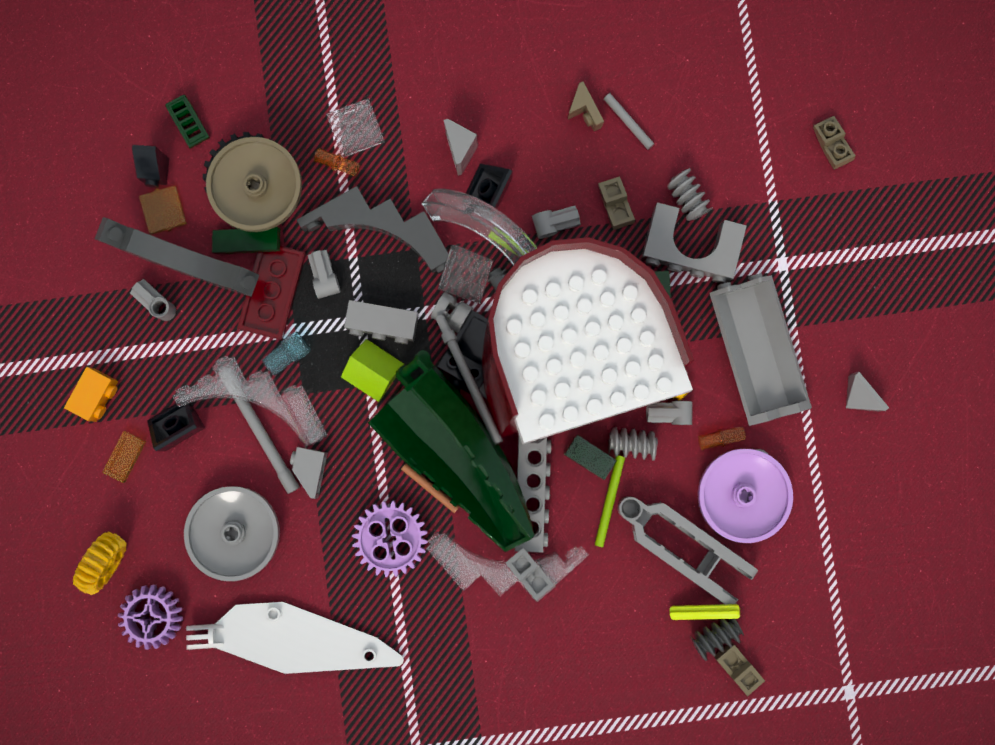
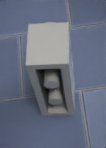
[344,300,419,344]

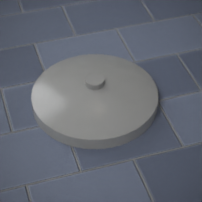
[184,486,280,581]

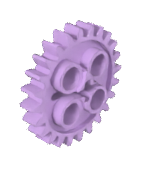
[352,501,428,577]

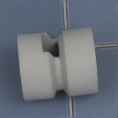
[431,292,473,333]

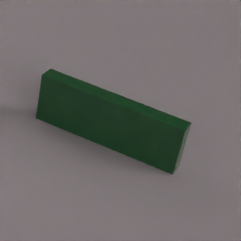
[212,227,280,254]

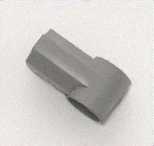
[532,206,581,239]
[308,250,341,299]
[130,279,176,321]
[646,401,692,425]

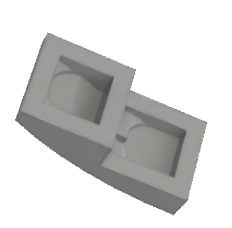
[506,548,556,602]

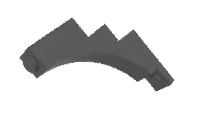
[297,186,452,274]
[95,217,259,297]

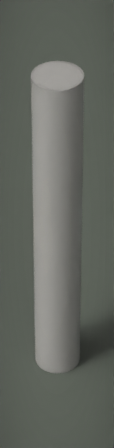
[604,93,654,150]

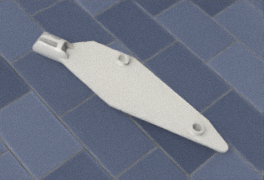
[186,602,404,674]

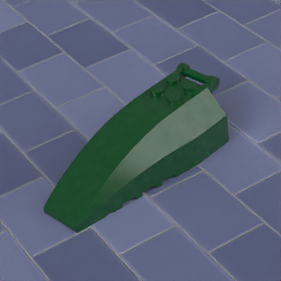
[368,350,534,552]

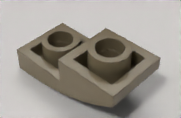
[813,116,856,170]

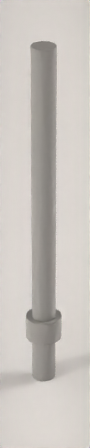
[435,314,503,444]

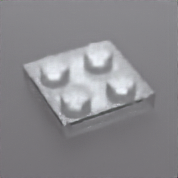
[326,98,385,157]
[438,245,493,304]

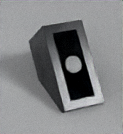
[132,145,169,188]

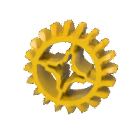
[73,532,127,595]

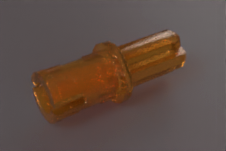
[314,148,360,176]
[698,427,746,450]

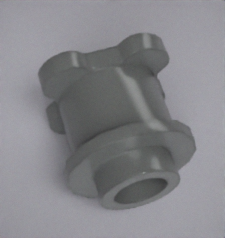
[487,267,507,293]

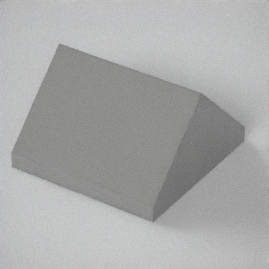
[444,119,478,176]

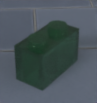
[563,435,617,480]

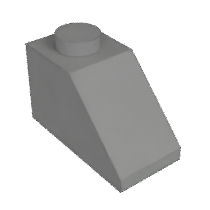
[290,447,328,499]

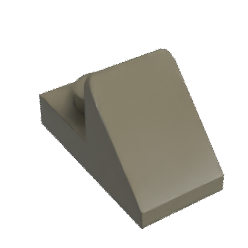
[568,81,604,132]

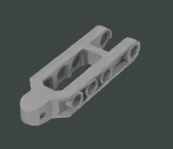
[617,496,758,604]

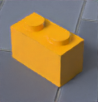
[64,367,118,422]

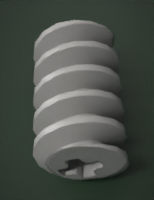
[667,168,713,221]
[608,427,658,461]

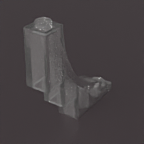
[426,531,589,602]

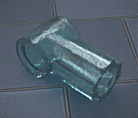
[262,331,311,376]

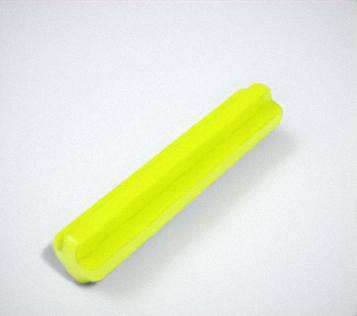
[669,604,740,620]

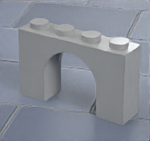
[641,202,747,284]

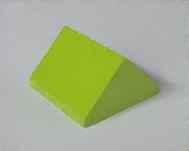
[341,339,404,402]

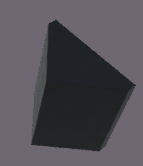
[461,163,512,219]
[147,398,205,451]

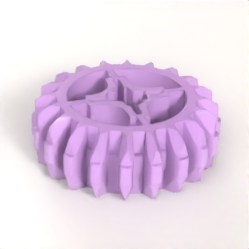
[118,585,183,650]

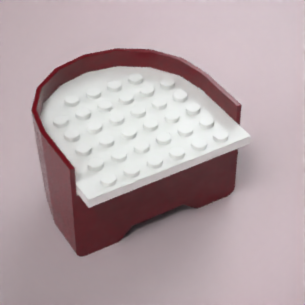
[482,237,694,444]

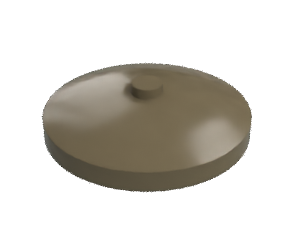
[206,137,302,232]

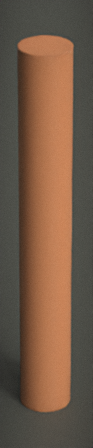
[401,463,460,513]

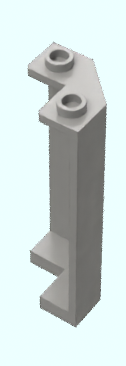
[710,273,812,426]

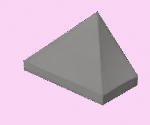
[846,372,889,412]

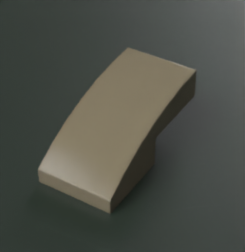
[598,176,635,230]
[714,643,765,696]

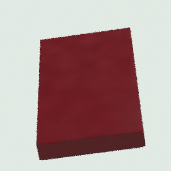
[237,246,306,341]

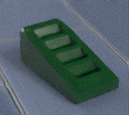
[165,95,210,149]

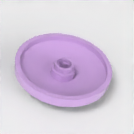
[698,449,793,543]

